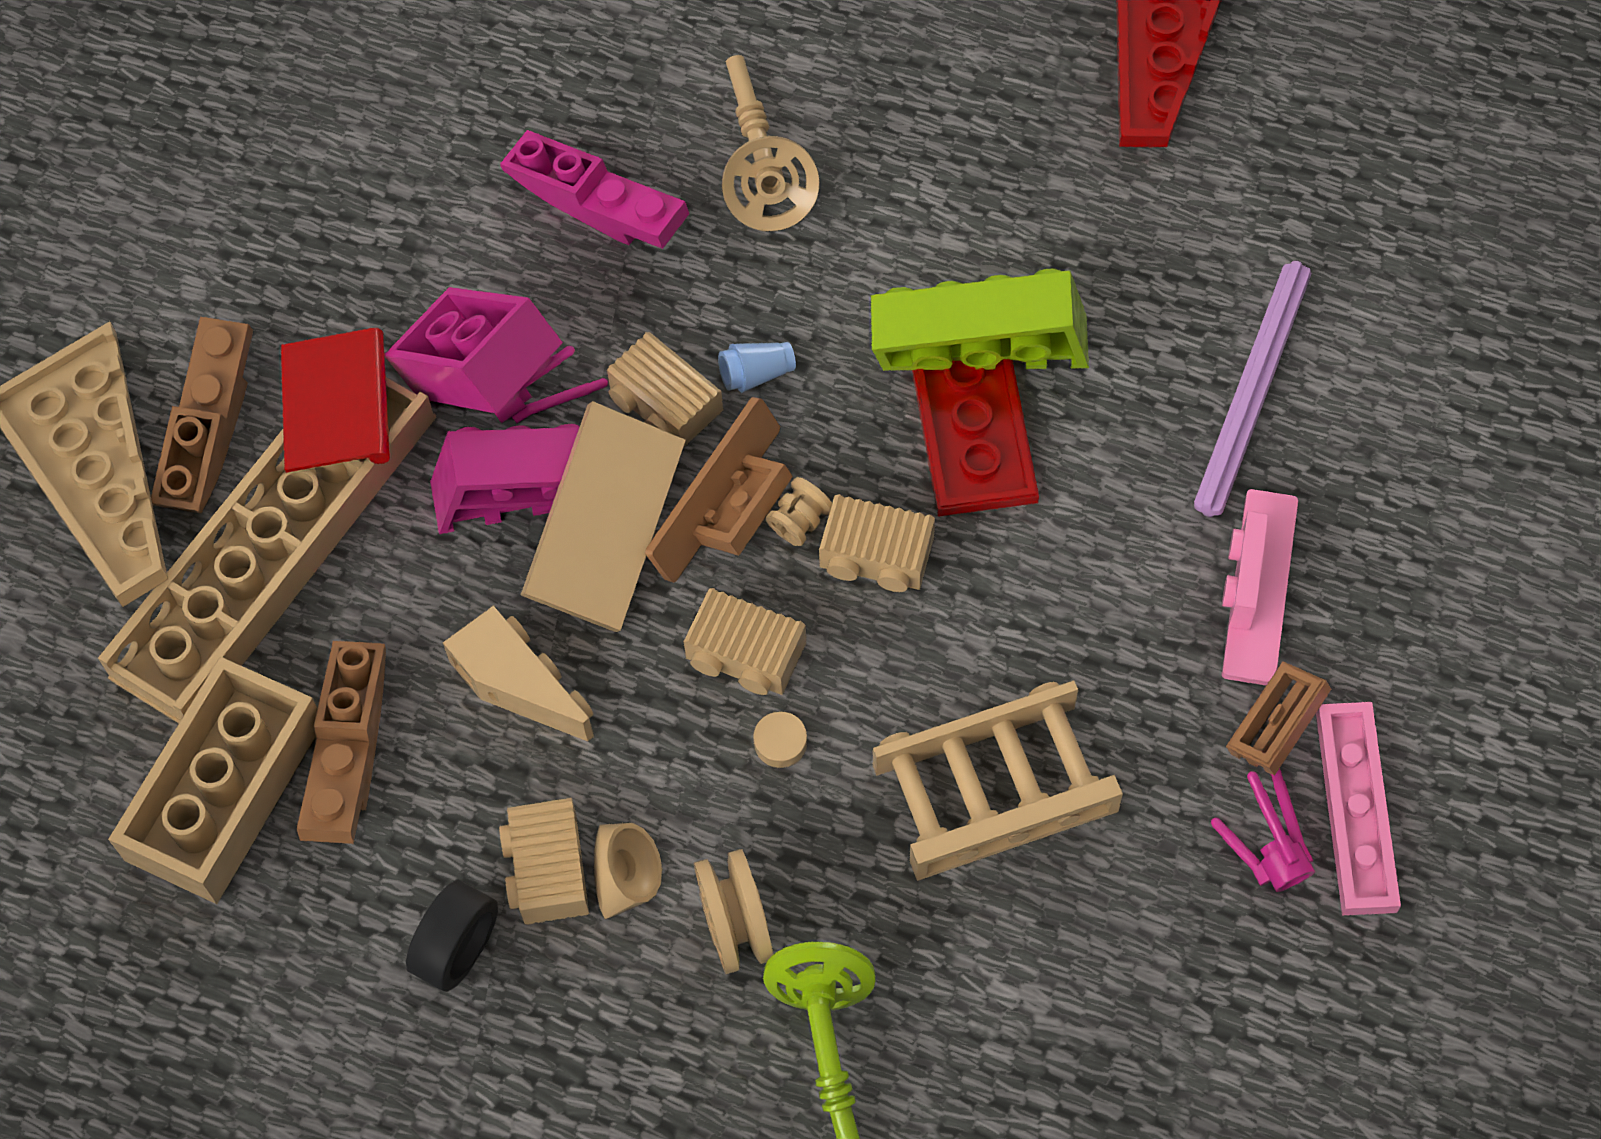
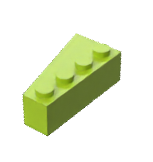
[871,269,1089,371]

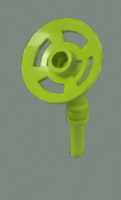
[763,942,875,1139]

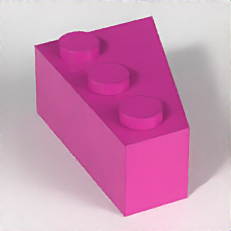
[430,424,580,534]

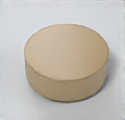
[754,712,807,768]

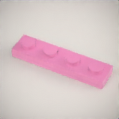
[1316,702,1401,916]

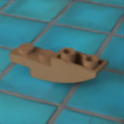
[151,317,253,513]
[297,641,386,844]

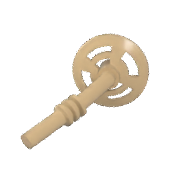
[722,55,819,231]

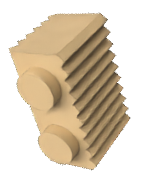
[607,332,723,448]
[819,494,935,592]
[684,588,806,695]
[499,798,589,924]

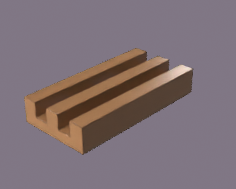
[1226,661,1332,776]

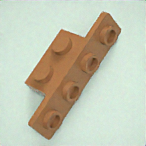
[645,397,793,583]

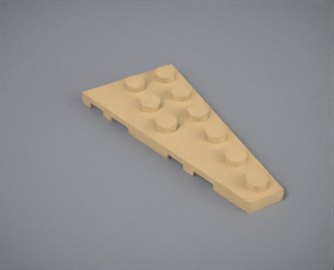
[0,321,168,607]

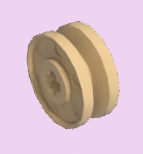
[694,849,773,974]

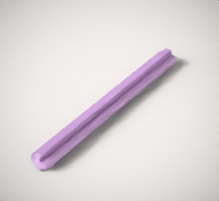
[1194,261,1311,517]

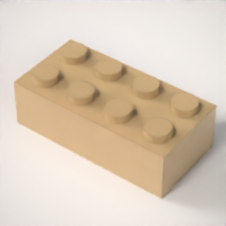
[108,656,318,904]

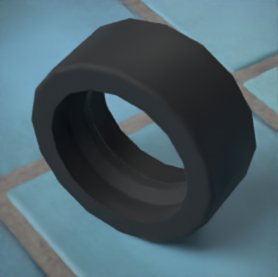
[406,880,498,992]

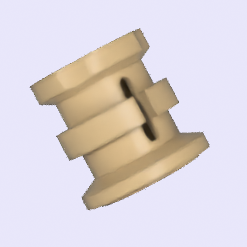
[766,477,832,546]

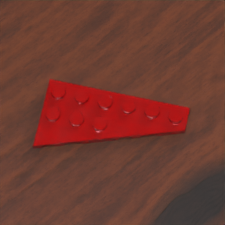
[1116,0,1222,147]

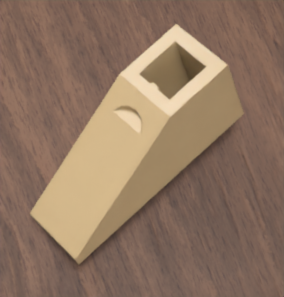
[443,606,594,741]

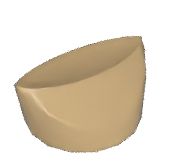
[594,823,662,919]

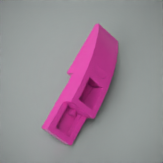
[500,130,690,249]

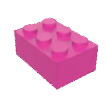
[384,287,563,414]

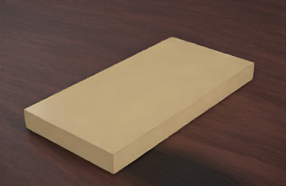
[521,401,686,632]

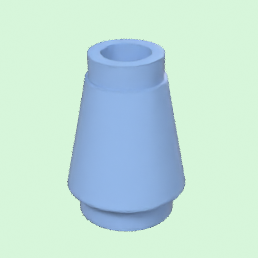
[718,342,796,393]

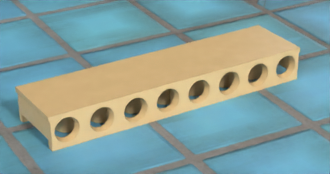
[98,377,436,724]

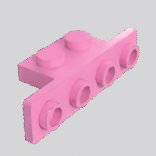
[1222,489,1298,686]

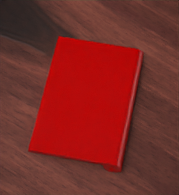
[281,328,390,473]

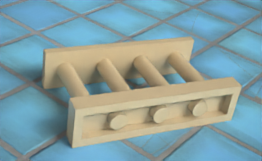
[873,681,1123,881]

